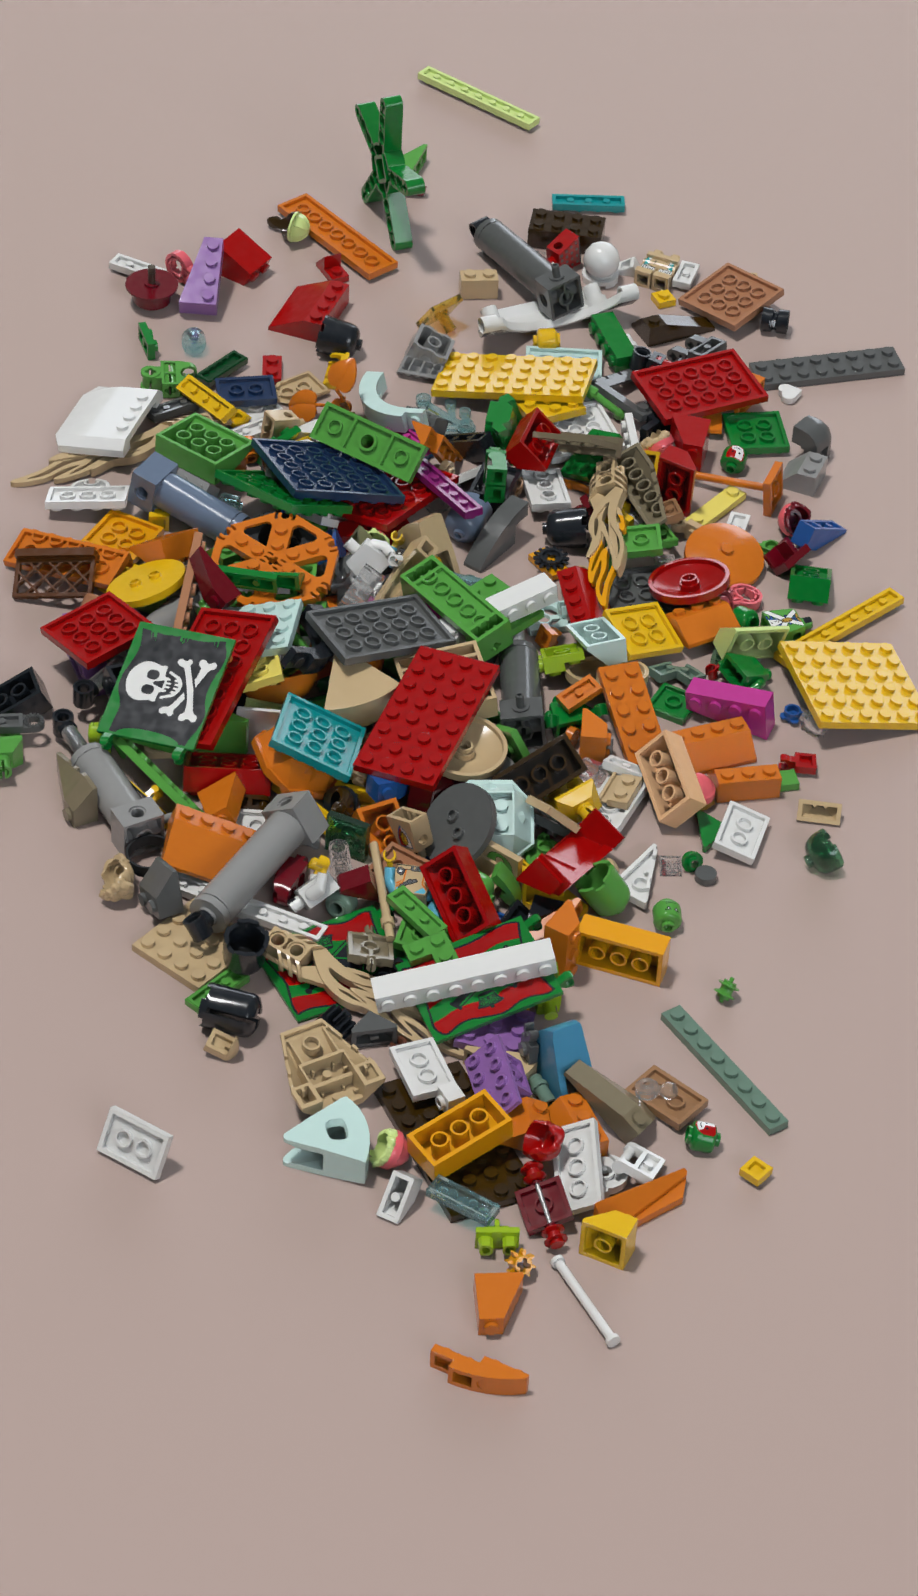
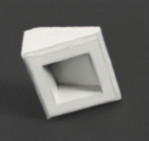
[617,257,640,277]

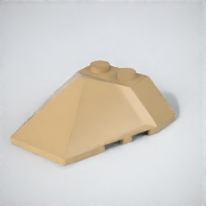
[280,1018,386,1115]

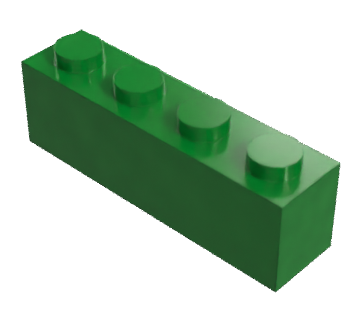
[588,311,634,373]

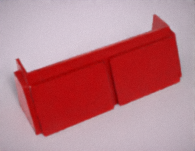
[516,808,625,896]

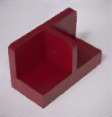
[763,537,811,576]

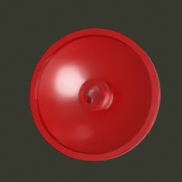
[648,557,731,605]

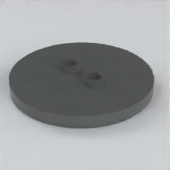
[425,783,497,861]

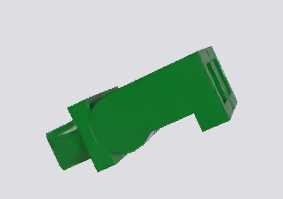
[483,447,507,503]

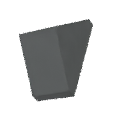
[351,1011,398,1048]

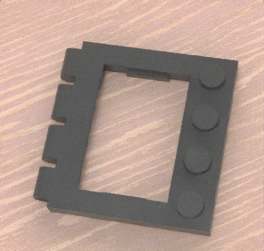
[591,369,655,422]

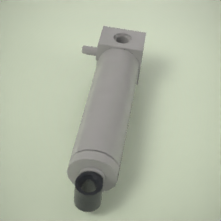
[183,790,329,942]

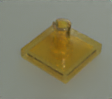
[416,294,463,334]

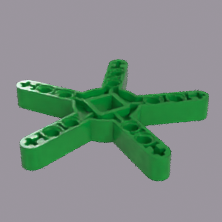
[355,95,425,251]

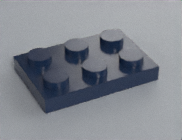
[215,375,277,407]

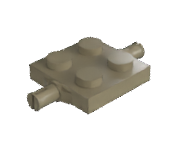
[346,925,394,972]

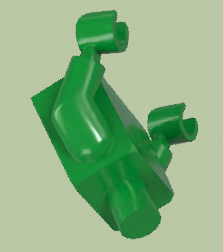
[544,696,609,738]

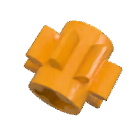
[504,1248,536,1277]

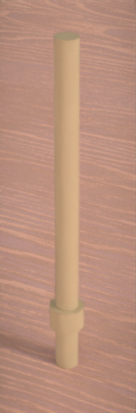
[369,841,395,942]

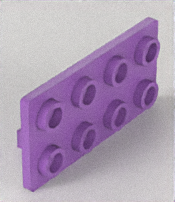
[464,1035,532,1114]

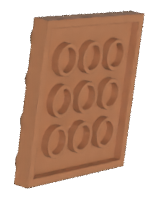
[678,263,784,332]

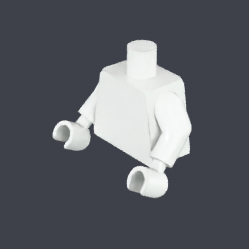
[343,537,403,602]

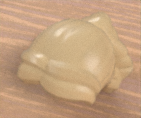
[99,853,135,902]

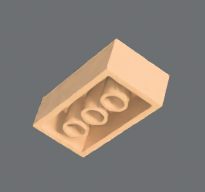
[635,729,707,828]

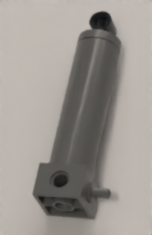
[469,216,584,321]

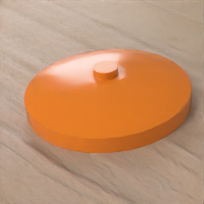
[684,523,764,590]

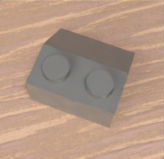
[783,451,828,497]

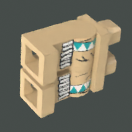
[634,249,680,291]

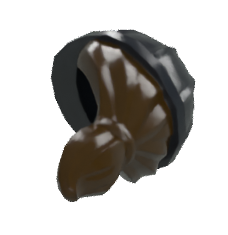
[323,785,361,823]

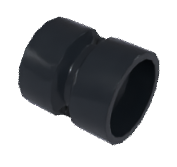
[760,306,790,335]

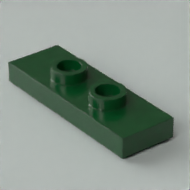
[195,350,248,388]

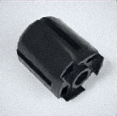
[198,982,263,1038]

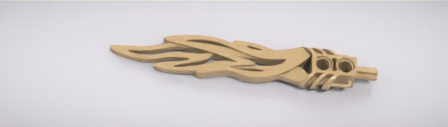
[10,412,232,487]
[265,926,464,1060]

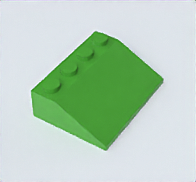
[155,412,253,485]

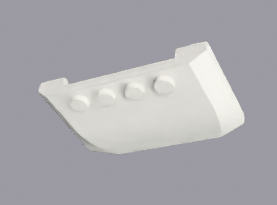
[55,386,163,458]

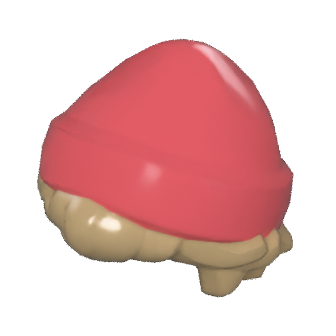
[639,429,674,454]

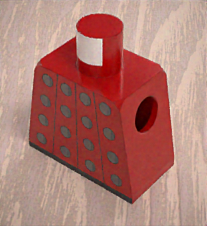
[546,228,581,268]

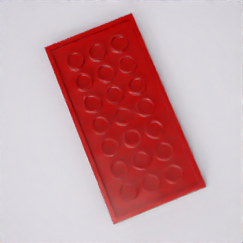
[189,607,279,751]
[353,645,500,792]

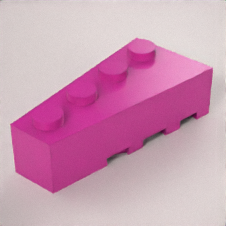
[685,677,775,740]

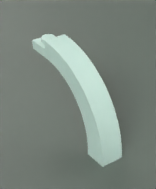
[359,371,429,433]

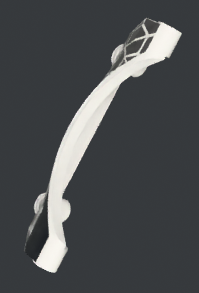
[478,282,640,338]

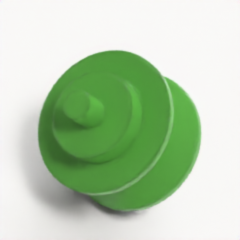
[714,977,739,1003]

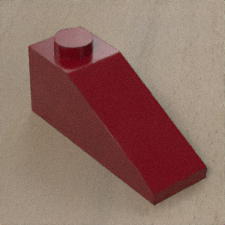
[189,546,242,610]

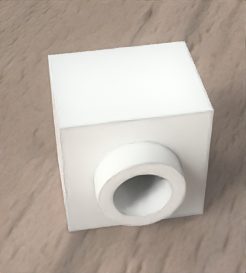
[435,1080,465,1112]

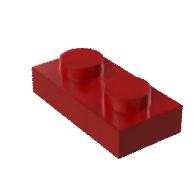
[262,355,282,385]

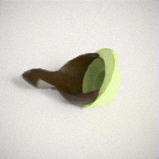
[267,211,310,243]

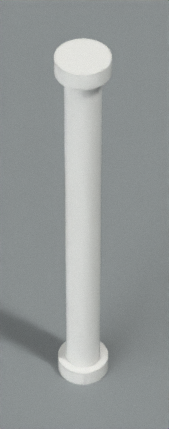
[550,1255,620,1347]

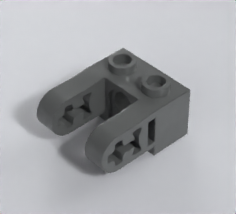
[667,334,727,362]

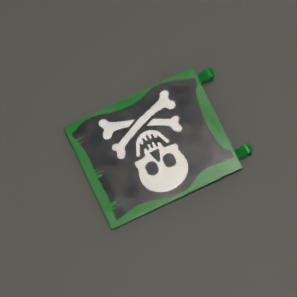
[97,621,236,765]

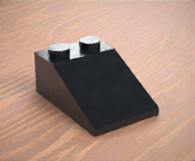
[468,461,522,517]
[0,666,53,715]

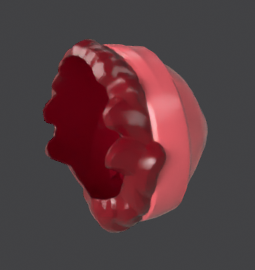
[778,501,811,537]

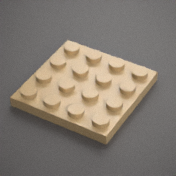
[132,898,233,992]

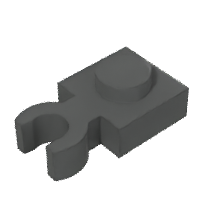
[518,1022,539,1065]

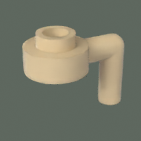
[434,459,456,474]

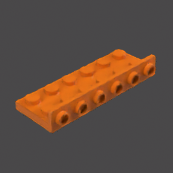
[3,528,134,589]

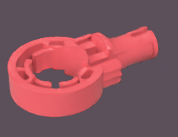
[165,250,193,284]
[717,583,763,611]

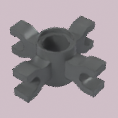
[322,561,354,606]

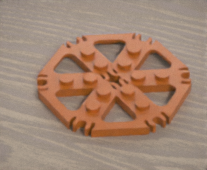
[211,512,339,607]

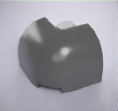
[792,415,831,458]

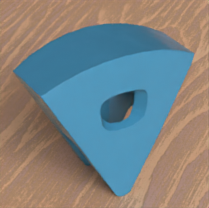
[537,1020,592,1099]

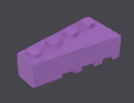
[178,237,224,316]

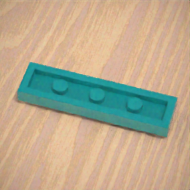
[552,194,625,213]

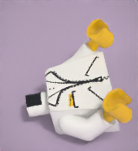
[287,855,340,914]

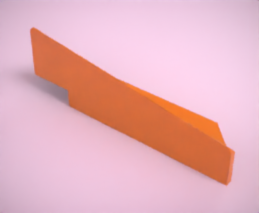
[412,420,463,468]

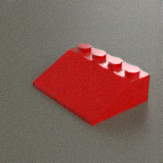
[268,280,349,342]
[183,751,272,796]

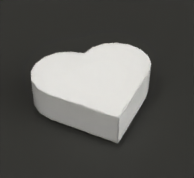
[778,384,802,404]

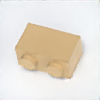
[459,269,499,300]

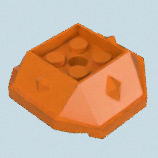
[251,726,337,800]

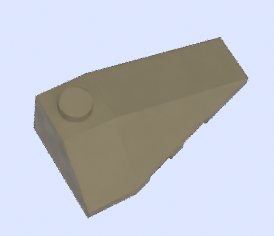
[56,752,98,828]
[564,1059,656,1144]

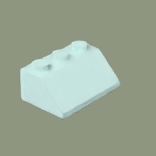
[565,616,628,666]

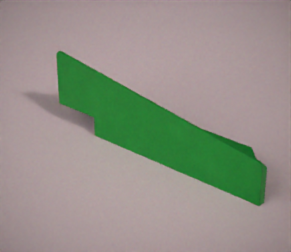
[218,565,305,594]

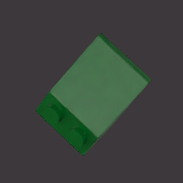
[787,564,832,606]

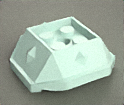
[466,780,534,857]

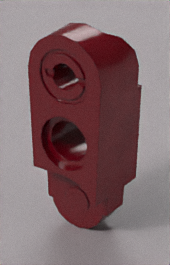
[272,854,309,907]

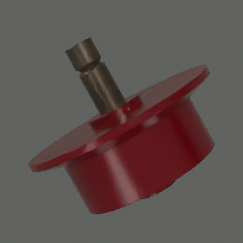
[125,264,178,310]

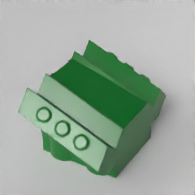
[484,394,522,466]

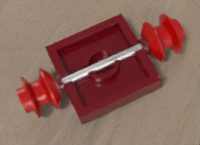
[514,1161,575,1249]

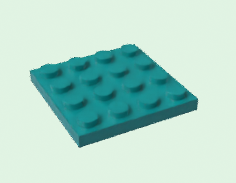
[268,692,366,783]

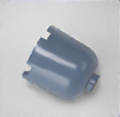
[445,492,493,543]

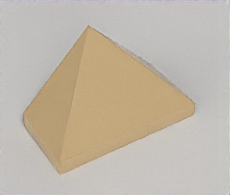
[796,799,842,826]

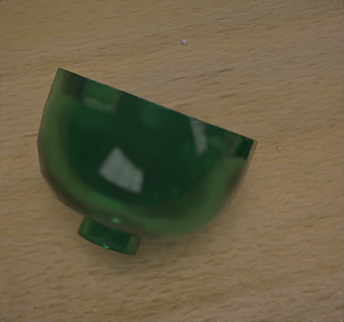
[803,828,844,873]

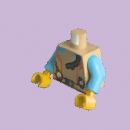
[383,850,433,907]

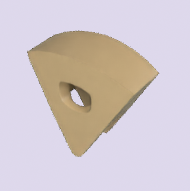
[396,513,462,579]
[324,654,399,727]

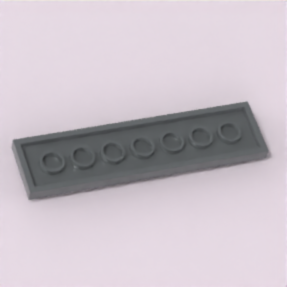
[749,347,905,391]

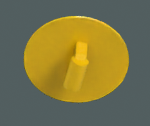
[130,781,167,814]

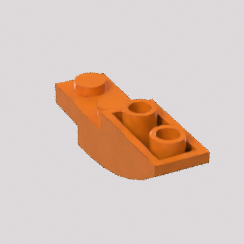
[430,1344,529,1395]

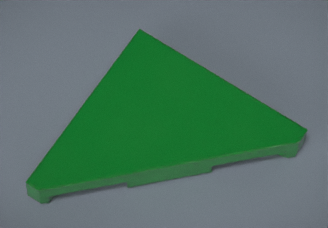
[695,810,721,853]

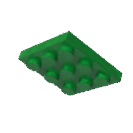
[722,411,790,455]

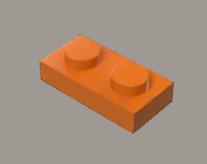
[556,674,603,714]

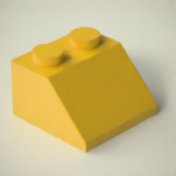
[579,1210,638,1270]

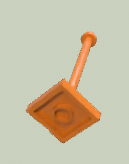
[695,461,783,517]

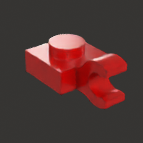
[778,752,817,775]

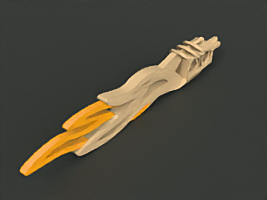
[586,457,628,610]

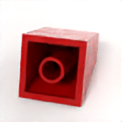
[221,228,272,286]
[670,413,711,472]

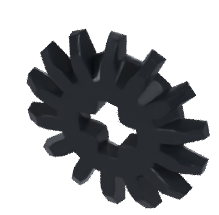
[533,546,569,571]

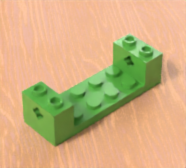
[400,555,513,662]

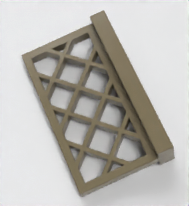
[532,431,624,458]

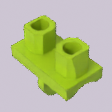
[475,1219,520,1256]

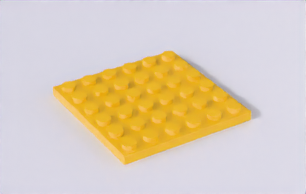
[777,641,918,730]

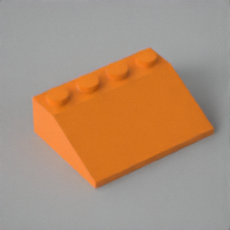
[162,803,256,882]

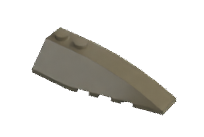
[615,442,668,525]

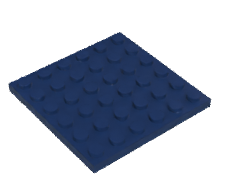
[251,438,406,505]

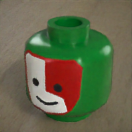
[720,445,748,474]
[685,1120,721,1153]

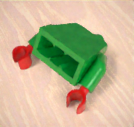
[705,653,772,690]

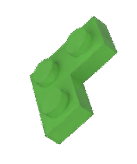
[402,930,459,967]

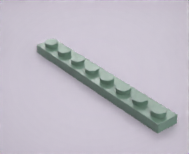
[661,1005,789,1136]

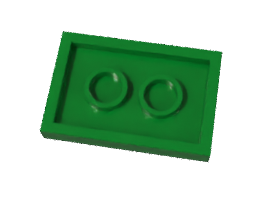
[561,429,622,482]

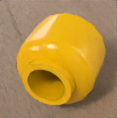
[533,328,560,348]

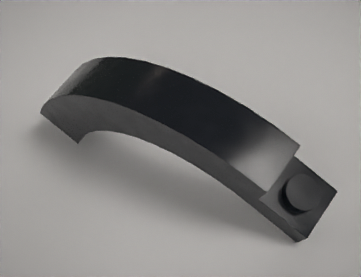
[280,604,334,675]

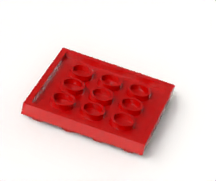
[40,591,153,670]

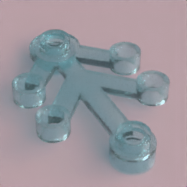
[416,393,476,433]

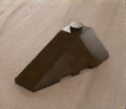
[631,314,715,347]

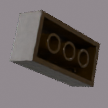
[527,208,606,254]
[490,733,588,800]

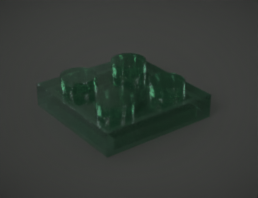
[324,810,371,863]

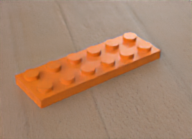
[596,661,661,765]

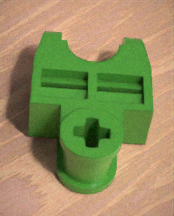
[140,361,197,398]

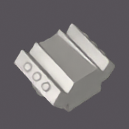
[396,323,455,380]

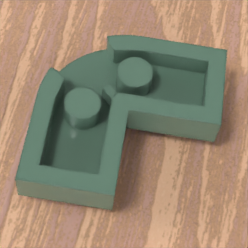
[648,661,706,686]

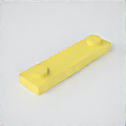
[685,485,746,525]

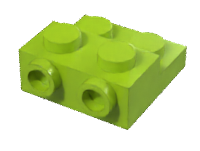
[538,642,585,676]

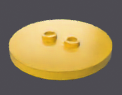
[106,559,186,608]

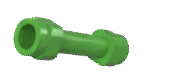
[586,385,626,422]

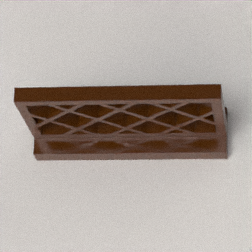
[12,547,100,599]

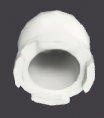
[582,241,620,289]

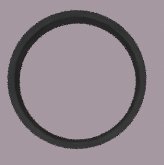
[126,834,165,877]

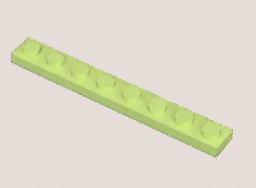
[418,66,540,130]

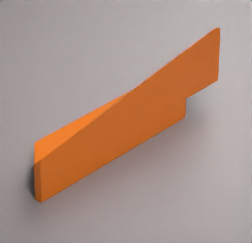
[593,1168,687,1227]

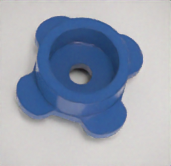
[780,704,804,724]

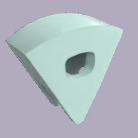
[283,1096,370,1184]

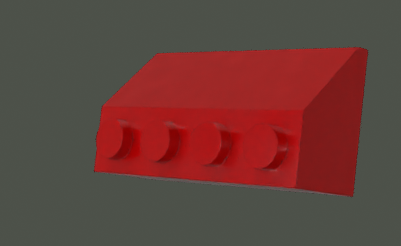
[506,407,561,472]
[557,566,611,642]
[419,845,501,942]

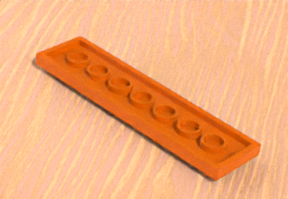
[277,193,398,280]

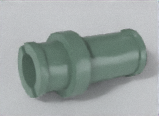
[528,1074,556,1107]

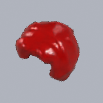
[523,1120,565,1162]

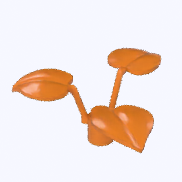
[289,358,357,422]

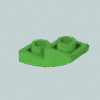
[491,861,522,906]

